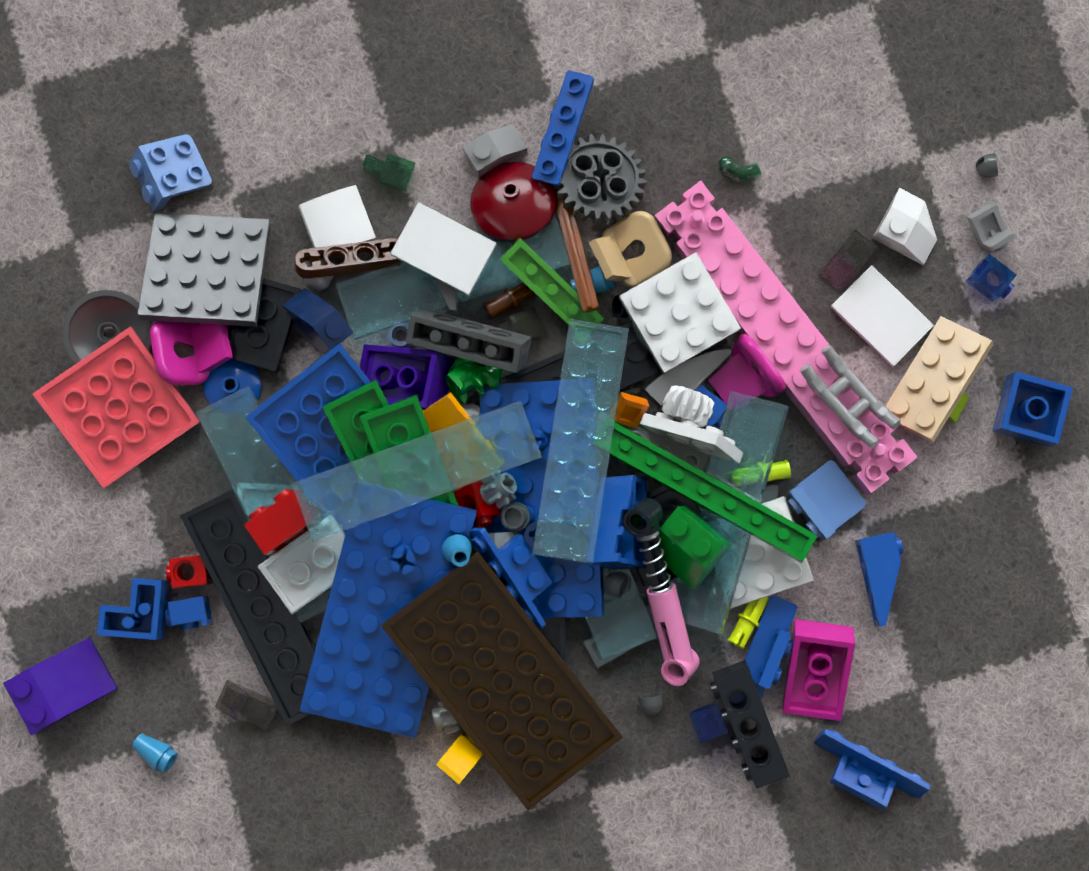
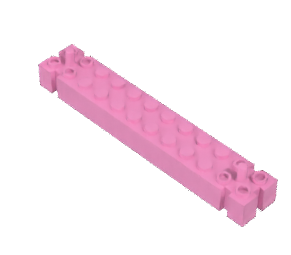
[654,181,918,495]

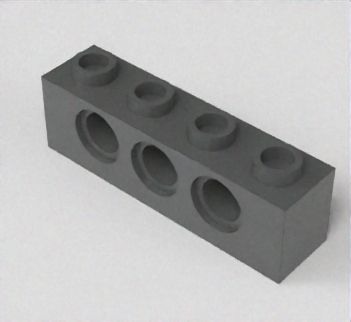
[406,308,532,373]

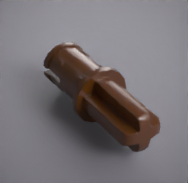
[482,282,535,319]

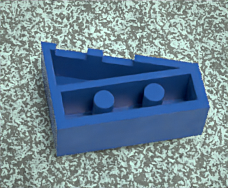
[585,475,647,569]

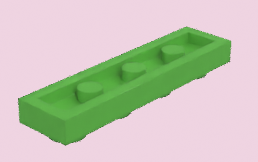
[500,238,604,339]

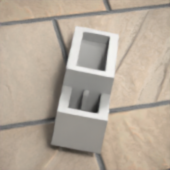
[644,349,731,409]

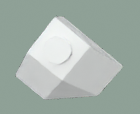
[872,188,937,265]

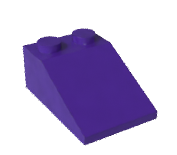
[359,344,455,410]
[3,637,118,735]

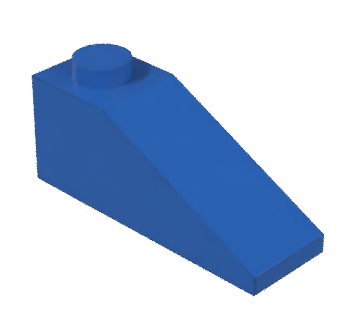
[855,532,903,627]

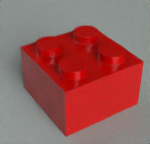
[244,489,323,555]

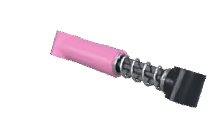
[623,497,700,686]

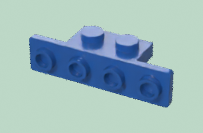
[532,70,594,186]
[469,528,552,628]
[729,595,798,704]
[814,729,931,810]

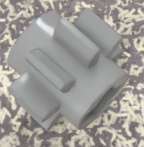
[480,469,517,509]
[432,700,461,735]

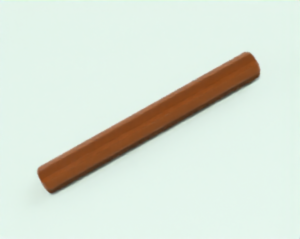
[555,189,599,312]

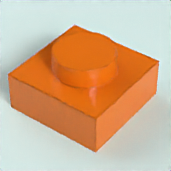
[608,392,650,429]

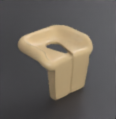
[589,211,672,288]

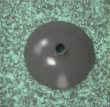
[62,290,152,364]

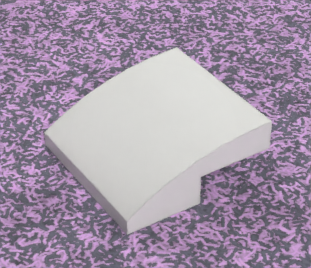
[298,185,376,248]

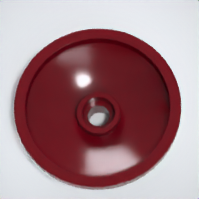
[470,162,557,242]

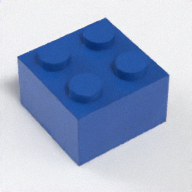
[992,372,1073,447]

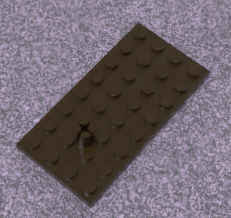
[381,550,623,810]

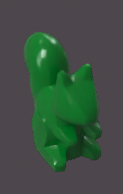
[445,356,504,404]

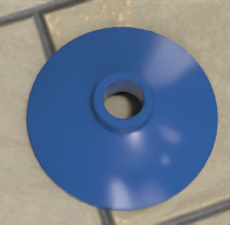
[204,359,262,415]

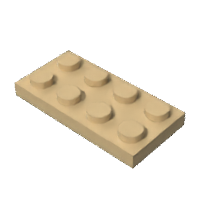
[886,316,993,443]

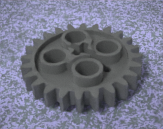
[553,134,646,225]

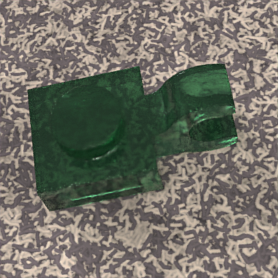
[362,153,416,192]

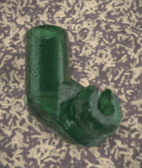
[718,156,761,183]

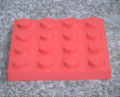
[33,326,200,489]

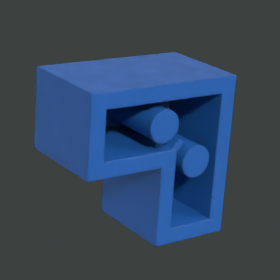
[97,578,170,640]

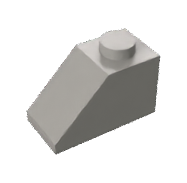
[462,125,527,178]

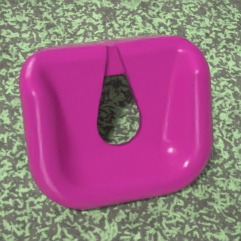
[150,321,233,385]
[707,334,786,413]

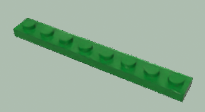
[592,418,817,563]

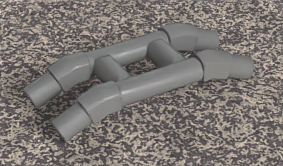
[800,345,901,449]

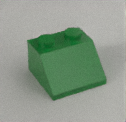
[658,506,732,590]

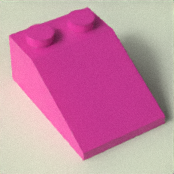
[782,619,855,721]

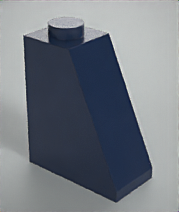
[282,288,354,352]

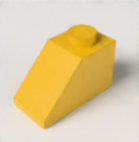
[436,732,483,784]

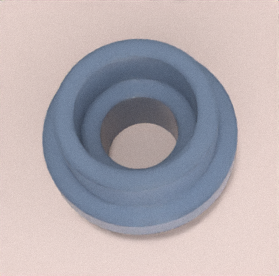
[387,321,412,348]

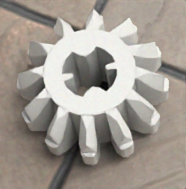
[662,385,714,428]

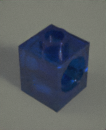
[965,253,1017,302]
[689,701,728,743]

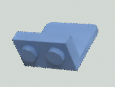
[129,134,212,212]
[786,461,866,540]

